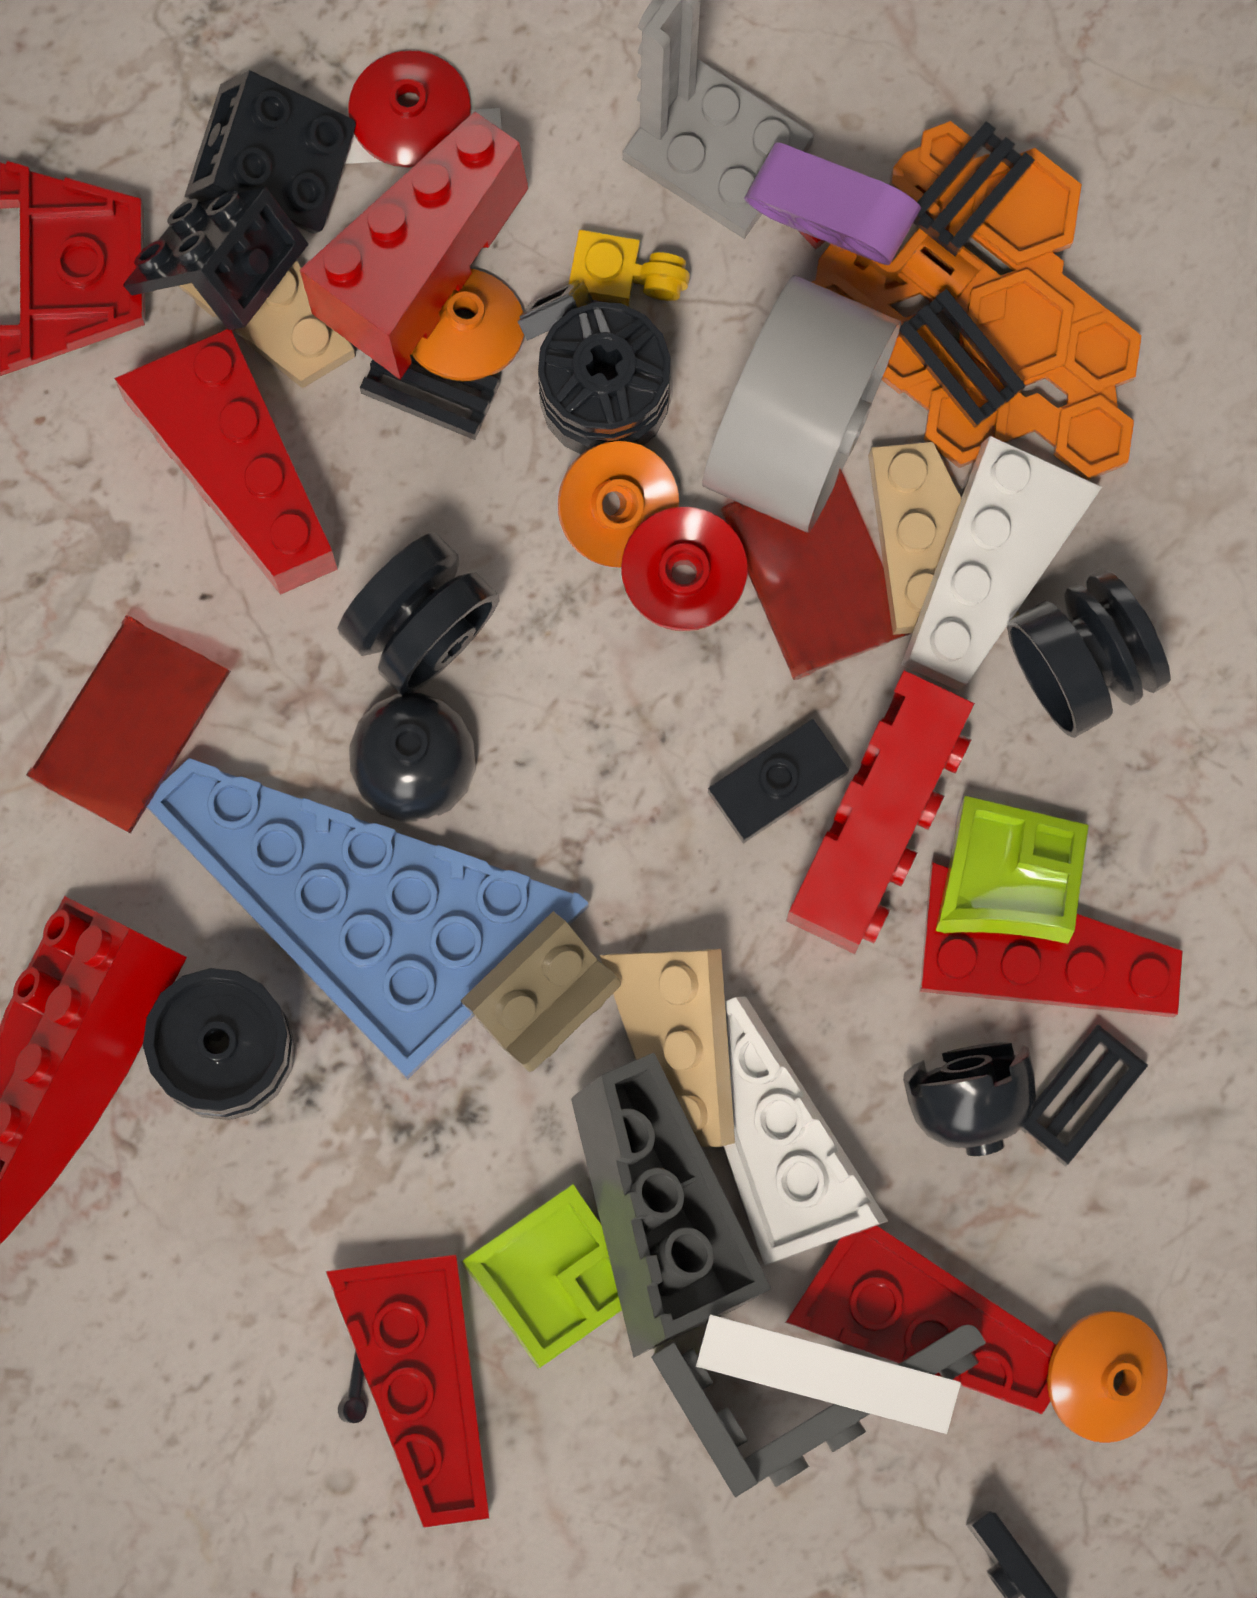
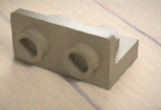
[460,911,621,1072]

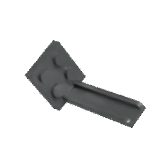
[651,1325,986,1497]

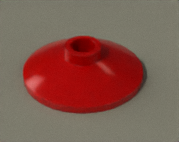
[348,50,471,168]
[621,507,748,631]

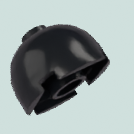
[349,693,476,822]
[903,1042,1036,1157]

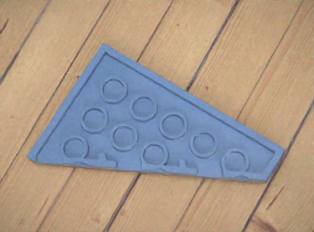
[142,758,589,1080]

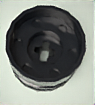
[538,302,671,454]
[1007,568,1171,738]

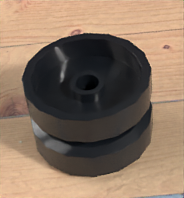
[337,533,500,696]
[143,968,295,1120]

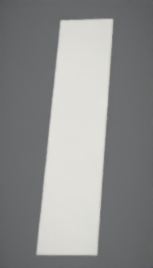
[696,1314,961,1434]

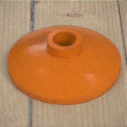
[411,269,524,381]
[558,441,679,568]
[1047,1311,1168,1443]

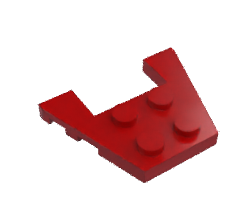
[0,161,145,376]

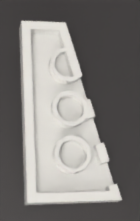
[901,436,1102,690]
[724,997,888,1265]

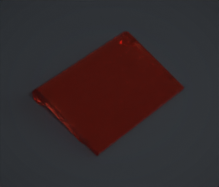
[720,469,911,680]
[25,615,231,834]

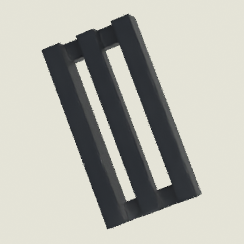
[913,121,1035,257]
[898,289,1025,428]
[360,355,500,440]
[1020,1025,1148,1166]

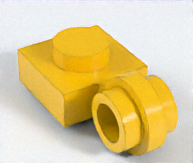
[568,229,690,306]

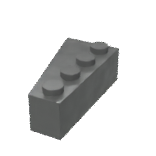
[571,1053,771,1358]

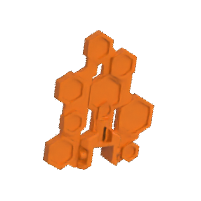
[812,121,1142,480]

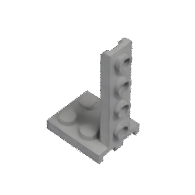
[622,0,814,239]

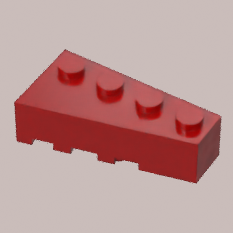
[299,112,529,380]
[114,329,338,595]
[786,670,975,954]

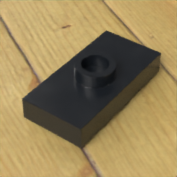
[708,719,849,844]
[966,1511,1058,1598]

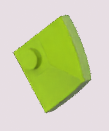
[936,796,1089,944]
[461,1184,622,1369]

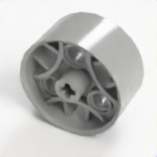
[702,275,901,533]

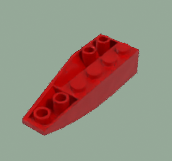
[0,896,187,1244]

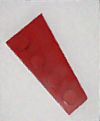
[919,862,1183,1017]
[785,1226,1056,1414]
[326,1254,489,1528]

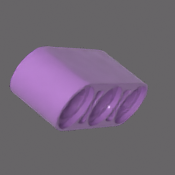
[744,143,921,265]

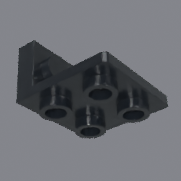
[184,70,356,234]
[123,187,309,330]

